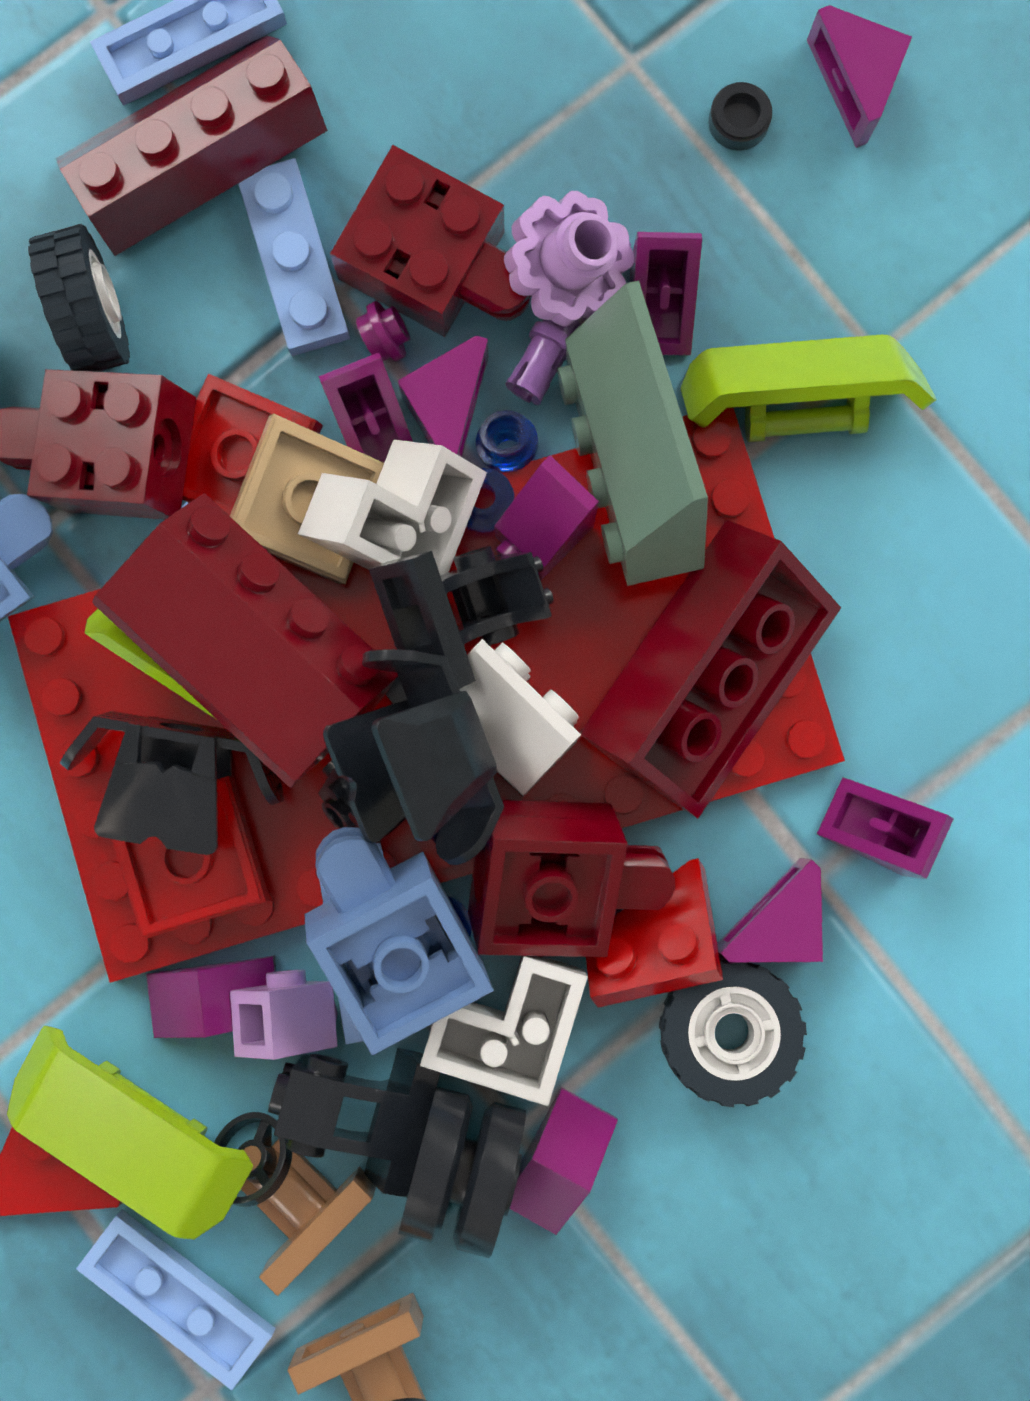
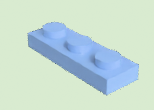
[90,0,287,106]
[238,158,350,356]
[76,1209,276,1390]

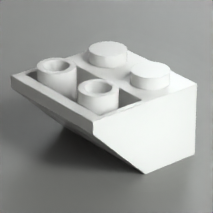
[459,639,581,797]

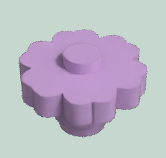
[504,191,634,327]

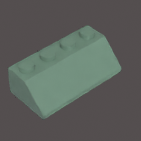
[557,280,708,586]

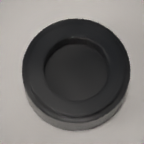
[708,82,772,151]

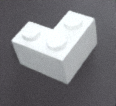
[298,440,487,576]
[420,956,588,1106]

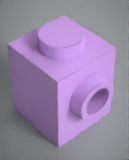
[230,970,337,1060]

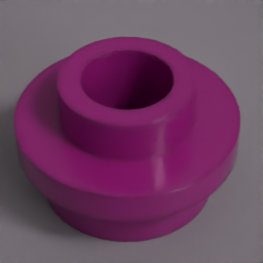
[356,300,411,362]

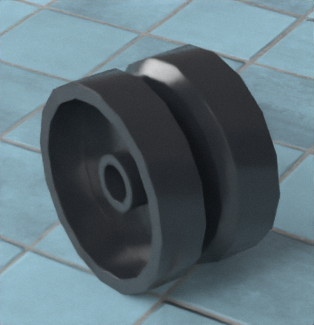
[398,1086,526,1258]

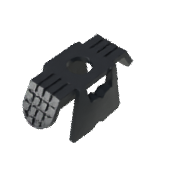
[323,650,504,865]
[60,711,284,855]

